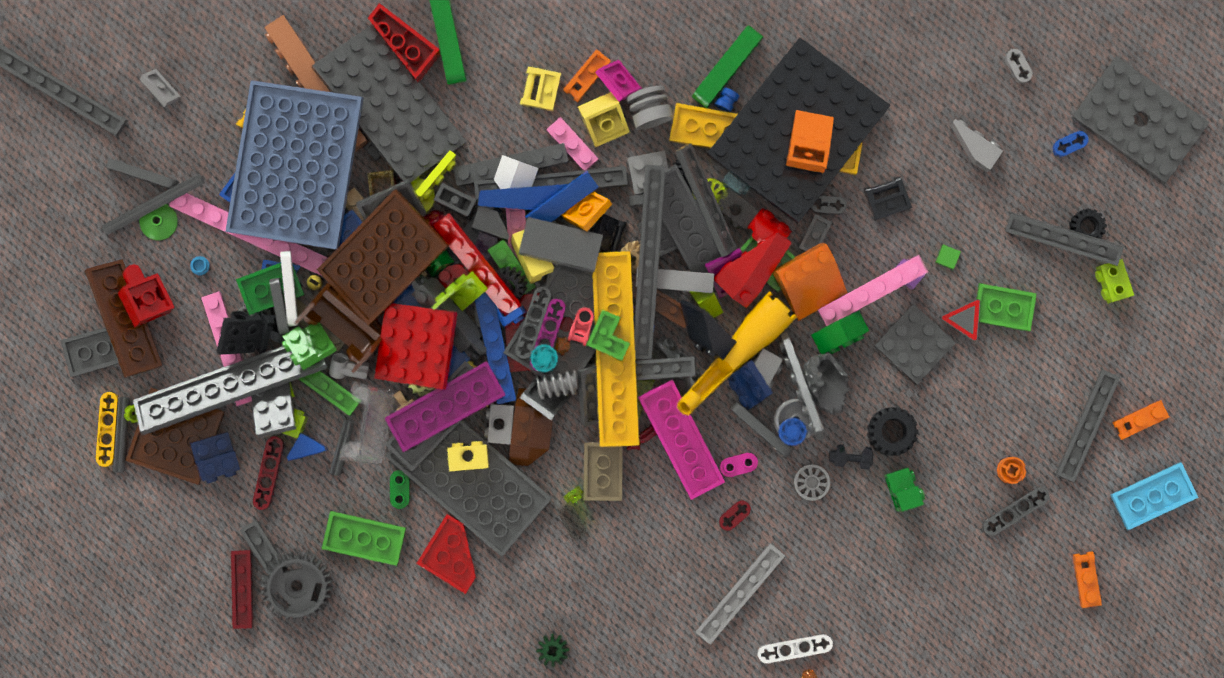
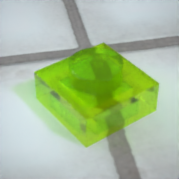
[563,486,583,504]

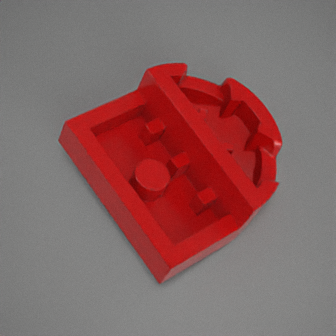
[748,208,792,243]

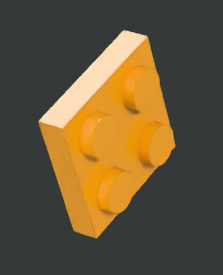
[561,191,612,232]

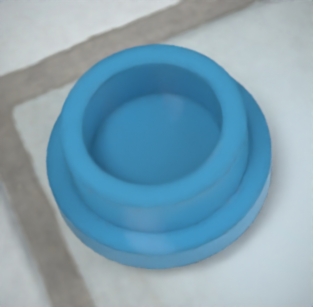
[190,256,210,275]

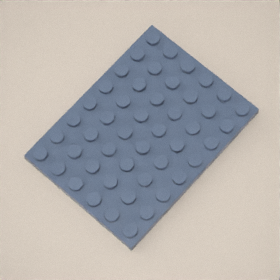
[225,80,364,250]

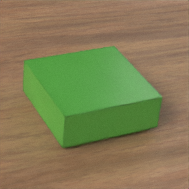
[935,245,961,270]

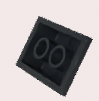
[680,299,736,360]

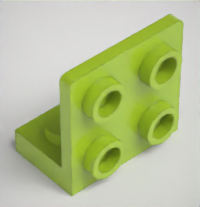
[432,271,488,311]

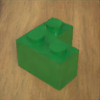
[811,311,869,355]
[884,467,925,512]

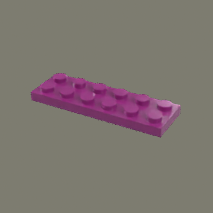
[384,361,506,452]

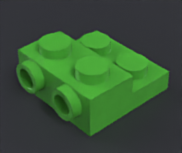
[281,323,337,370]

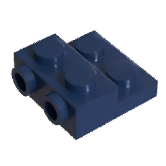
[728,360,773,411]
[190,432,240,483]

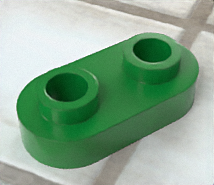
[390,470,410,509]

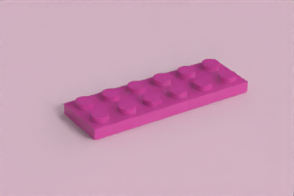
[638,379,725,500]

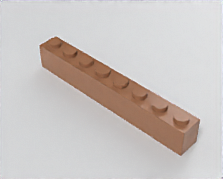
[264,15,368,152]

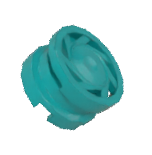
[531,345,558,373]

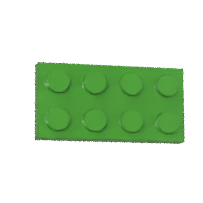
[322,511,406,566]

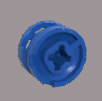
[778,418,807,446]

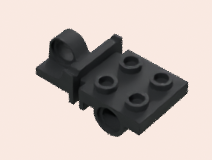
[217,311,285,355]

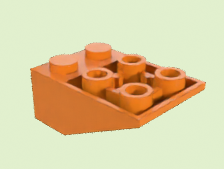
[786,110,834,173]

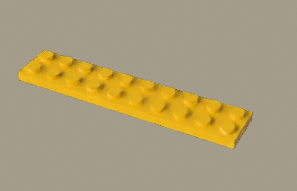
[669,103,863,175]
[593,251,639,447]

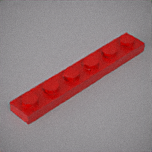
[433,213,521,316]

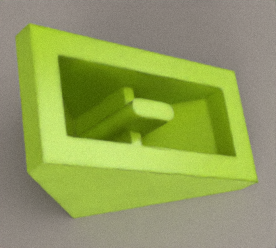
[689,291,724,318]

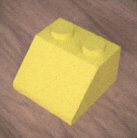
[578,92,630,147]

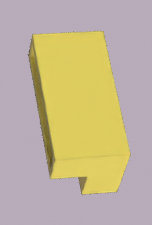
[511,230,554,284]

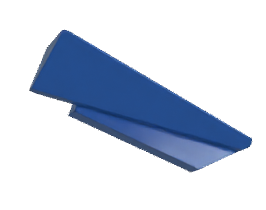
[478,184,568,210]

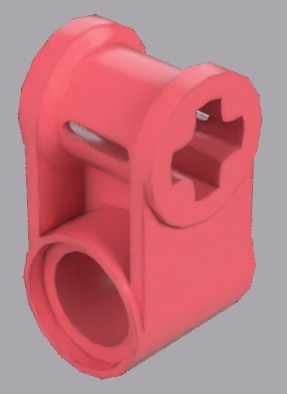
[567,308,594,346]

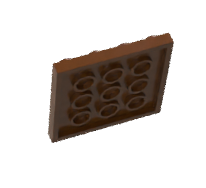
[125,388,225,485]

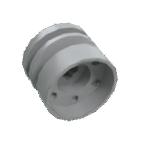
[626,85,674,130]

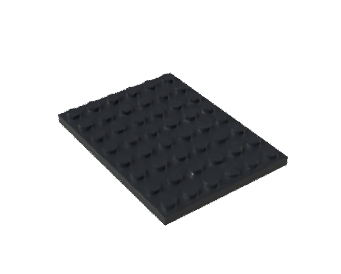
[707,37,891,224]

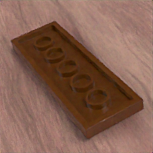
[85,259,163,378]

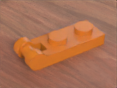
[563,49,611,103]
[1112,400,1169,440]
[1073,551,1102,608]

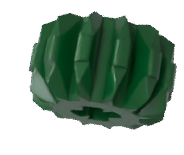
[536,633,569,667]

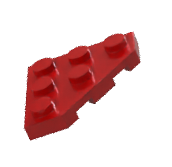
[416,514,476,594]

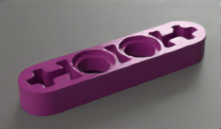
[530,299,566,372]

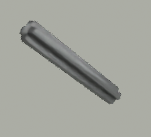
[113,396,130,473]

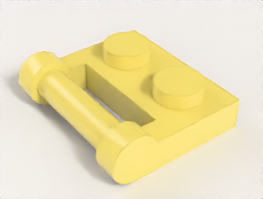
[520,67,561,111]

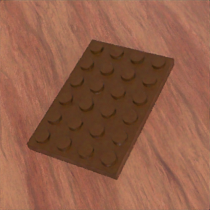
[317,189,449,326]

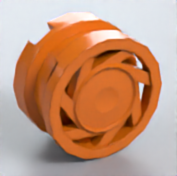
[997,457,1026,484]

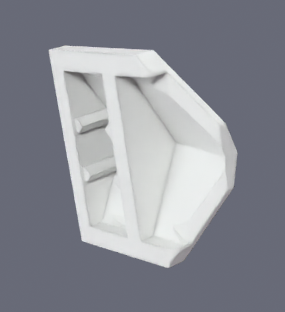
[494,155,539,189]

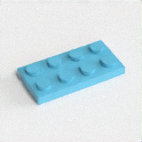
[1110,462,1199,530]

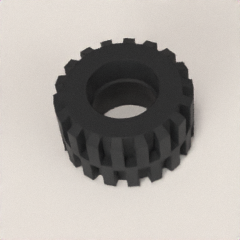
[867,407,918,456]

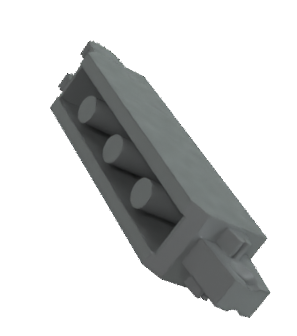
[411,274,487,361]

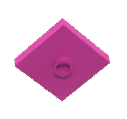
[595,60,642,102]

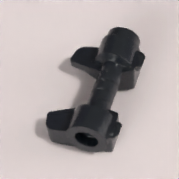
[829,444,873,470]

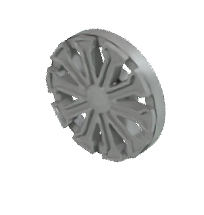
[794,464,830,501]

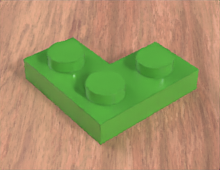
[587,310,630,361]

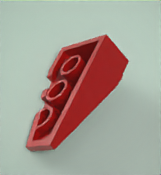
[714,231,792,308]

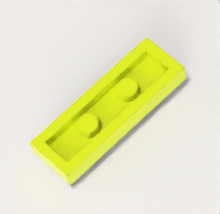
[415,151,456,201]

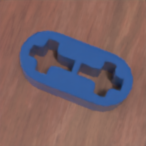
[1052,131,1088,157]

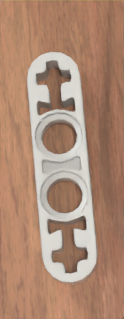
[280,251,298,327]
[758,634,833,663]

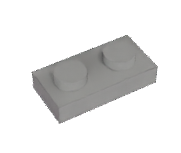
[140,69,181,107]

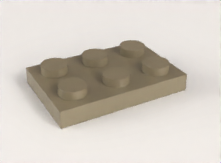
[584,442,623,501]

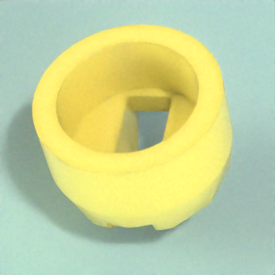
[307,275,323,290]

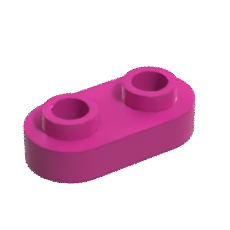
[720,453,758,477]

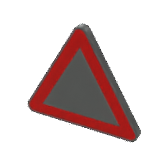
[941,299,980,341]

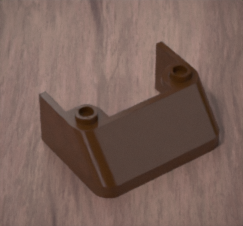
[294,283,382,373]

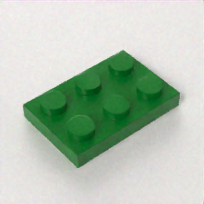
[236,263,305,316]

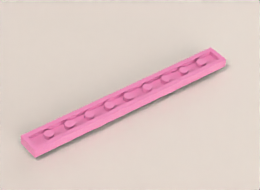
[169,193,327,277]

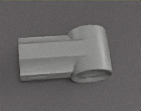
[329,353,369,380]

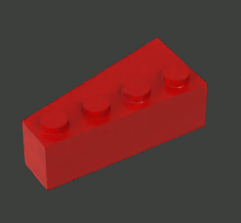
[368,3,441,83]

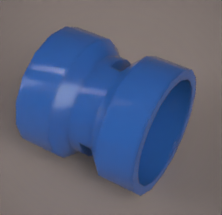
[714,87,740,113]

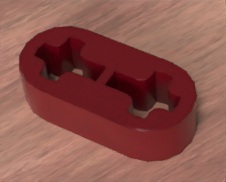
[719,500,751,531]

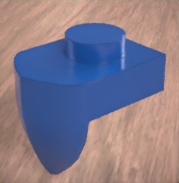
[496,306,527,327]

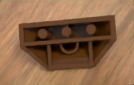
[509,388,553,466]

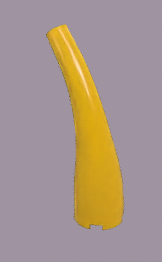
[677,291,797,415]

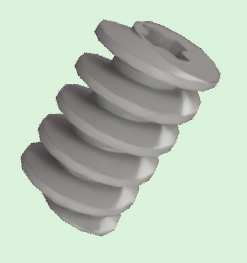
[536,370,578,400]

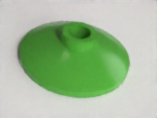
[139,204,178,240]

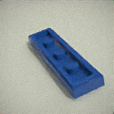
[525,171,599,222]

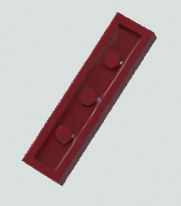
[231,550,253,629]

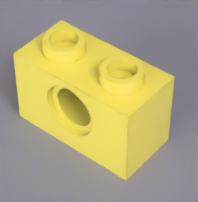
[447,441,489,471]

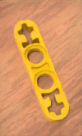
[96,392,119,467]

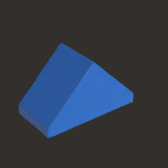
[287,433,328,461]

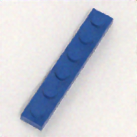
[475,292,517,405]

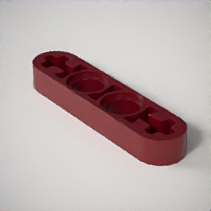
[253,436,285,510]

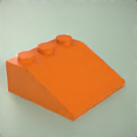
[773,243,847,321]

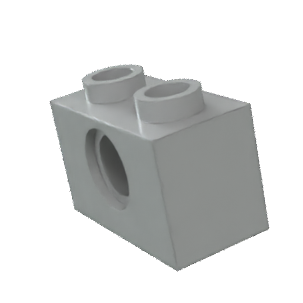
[484,404,515,445]

